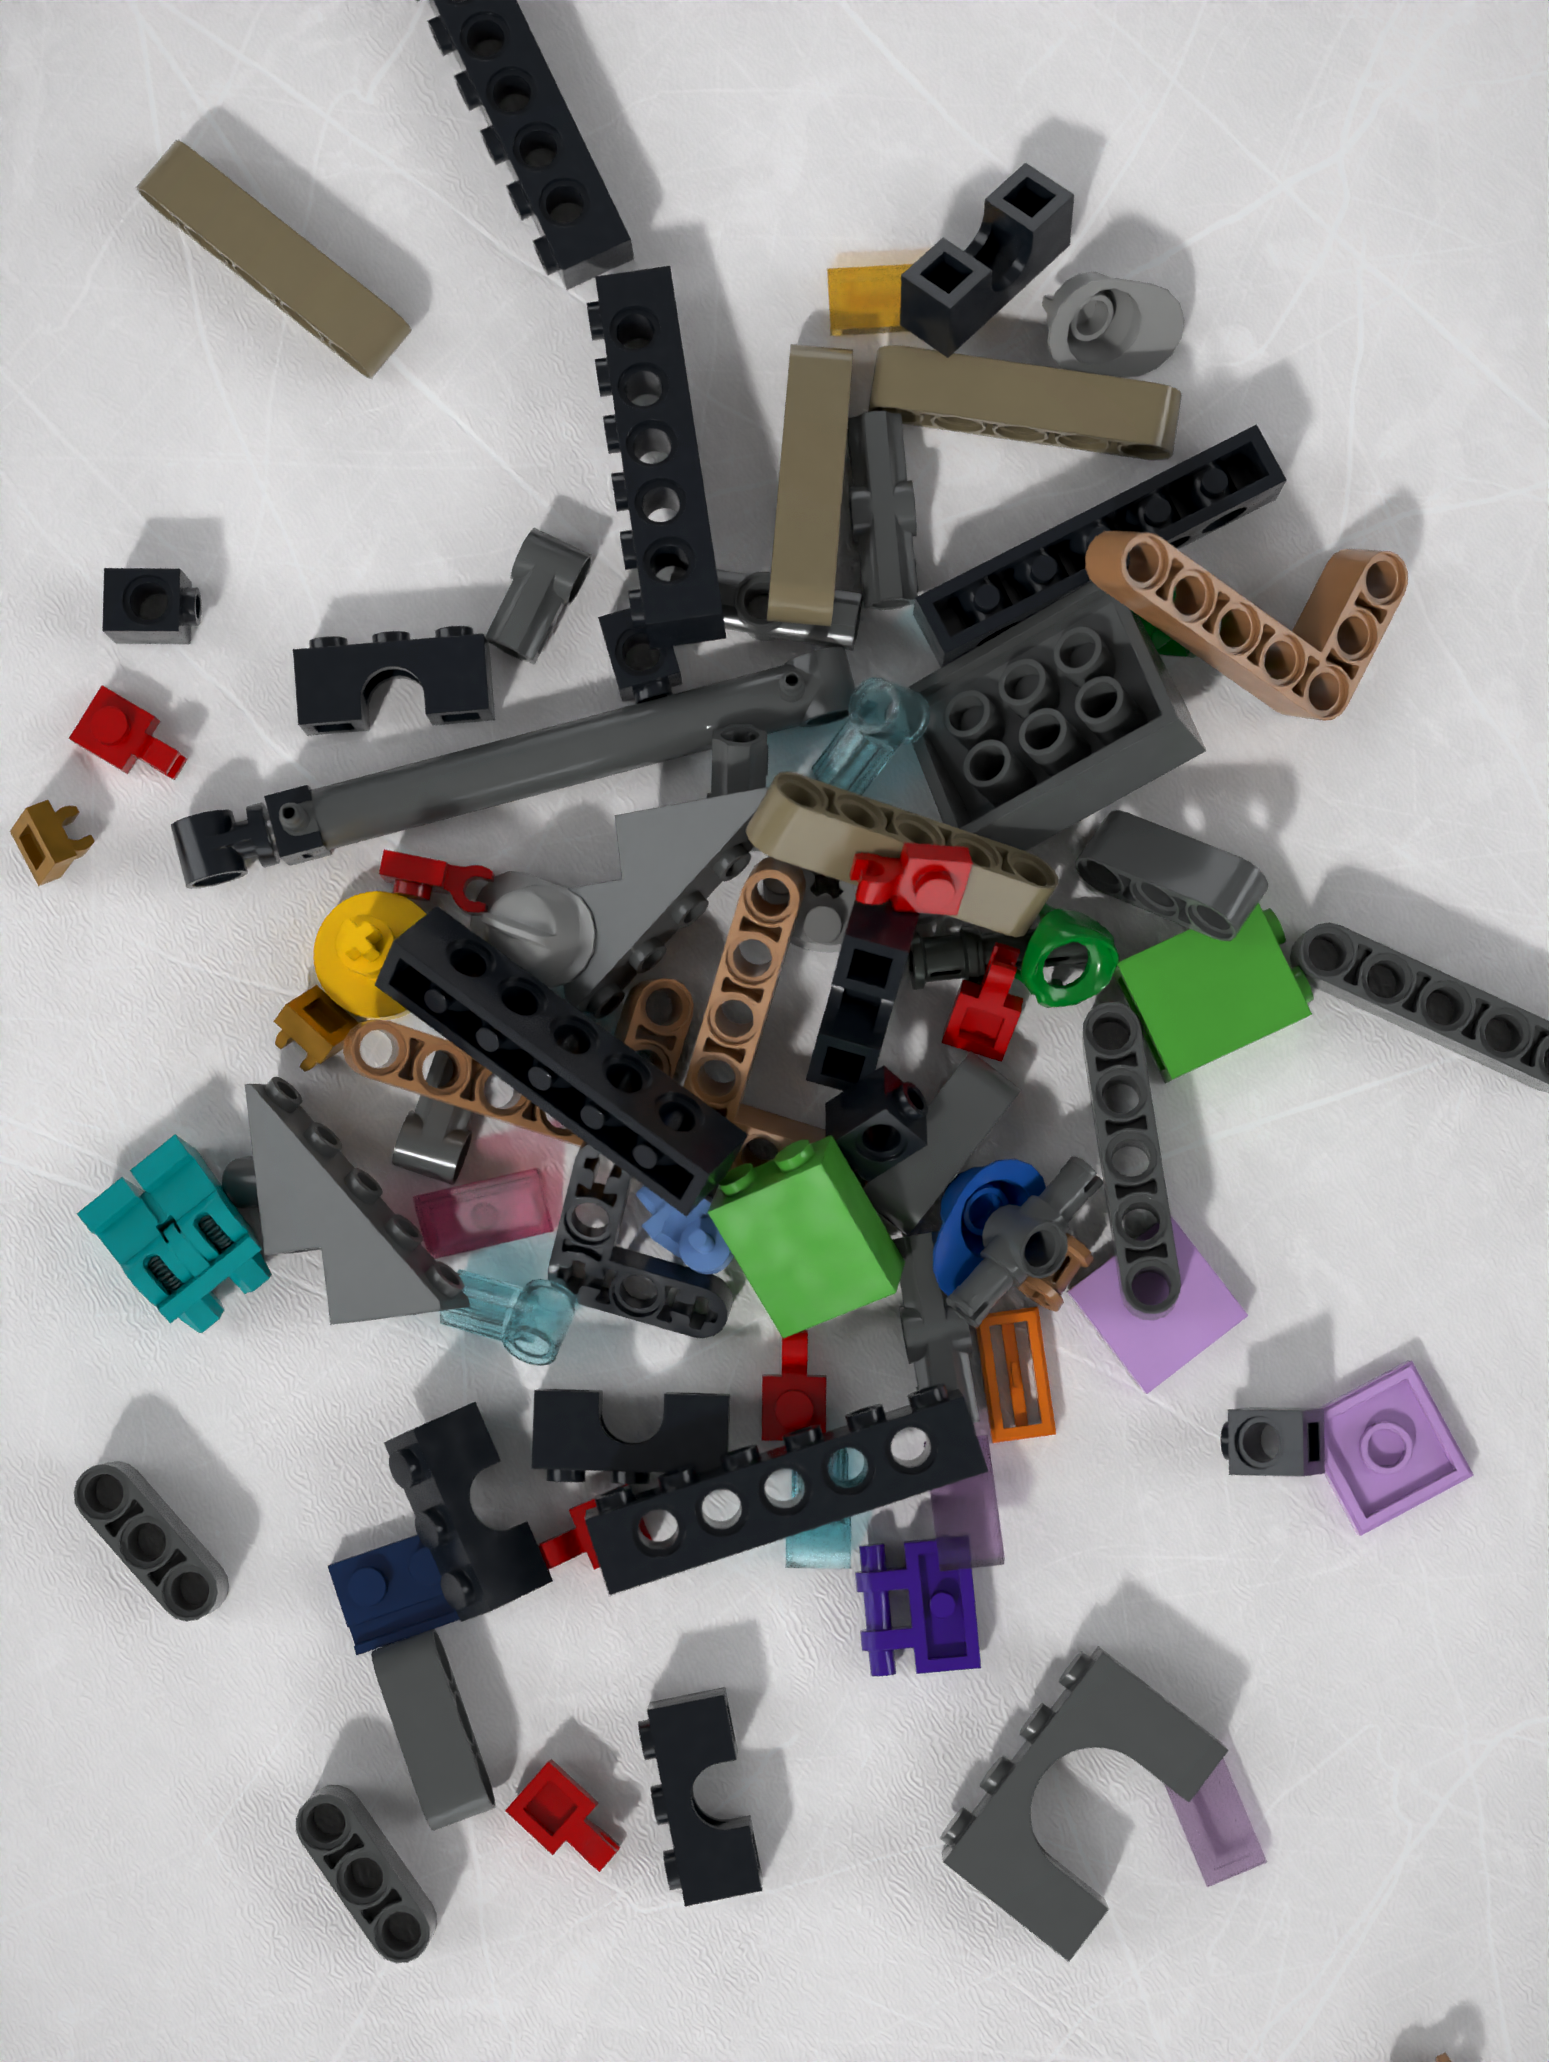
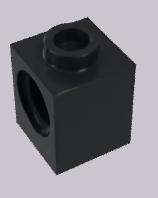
[102,568,202,644]
[598,608,682,704]
[825,1065,928,1182]
[1221,1407,1325,1476]

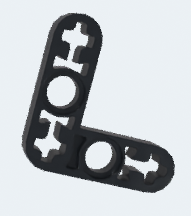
[548,1141,733,1338]

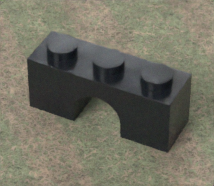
[900,163,1074,358]
[293,626,495,736]
[806,898,920,1091]
[531,1388,730,1484]
[384,1402,553,1622]
[638,1687,763,1907]

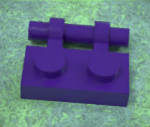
[855,1535,981,1677]

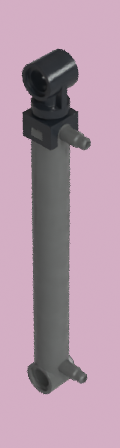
[171,647,861,889]

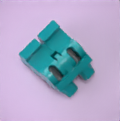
[77,1134,272,1333]

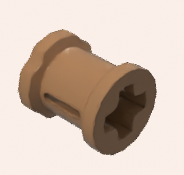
[1016,1233,1094,1312]

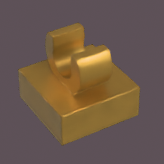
[10,800,95,886]
[274,985,358,1072]

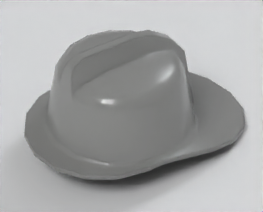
[1042,272,1184,377]
[470,871,596,988]

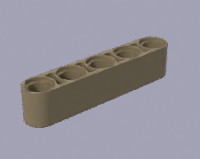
[136,140,412,379]
[767,344,853,626]
[868,345,1182,460]
[746,772,1058,937]

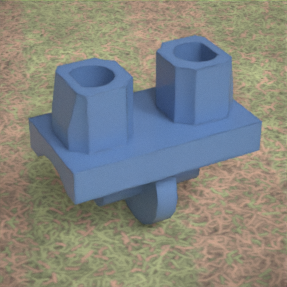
[636,1186,734,1275]

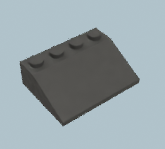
[893,581,1206,851]

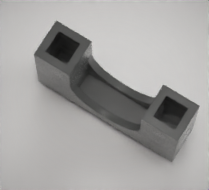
[940,1646,1229,1962]

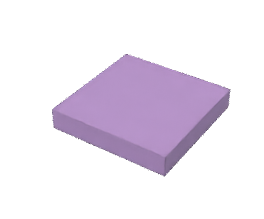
[1066,1215,1248,1394]
[1319,1360,1474,1536]

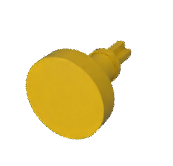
[313,891,426,1020]

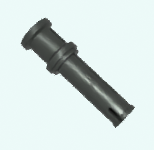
[908,921,1099,990]

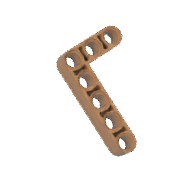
[1085,531,1408,721]
[683,857,854,1172]
[343,978,694,1154]

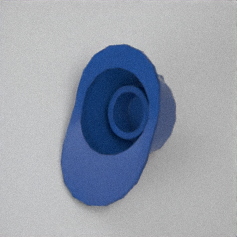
[933,1158,1046,1296]

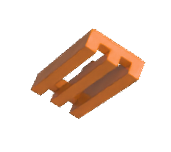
[975,1306,1056,1443]

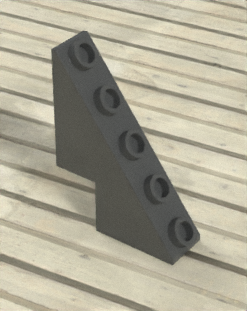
[563,787,769,1019]
[245,1077,470,1325]

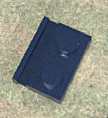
[328,1534,460,1655]

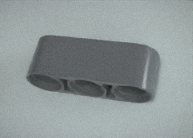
[1075,810,1268,941]
[863,1051,1021,1236]
[74,1461,229,1621]
[371,1629,496,1831]
[296,1785,437,1963]

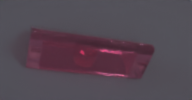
[412,1168,555,1259]

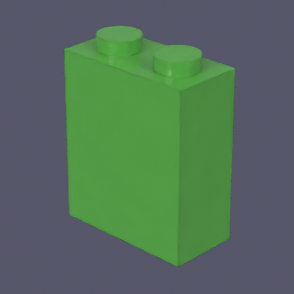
[1113,903,1314,1083]
[708,1135,905,1338]

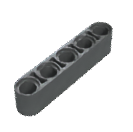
[1290,922,1549,1093]
[1082,1002,1181,1320]

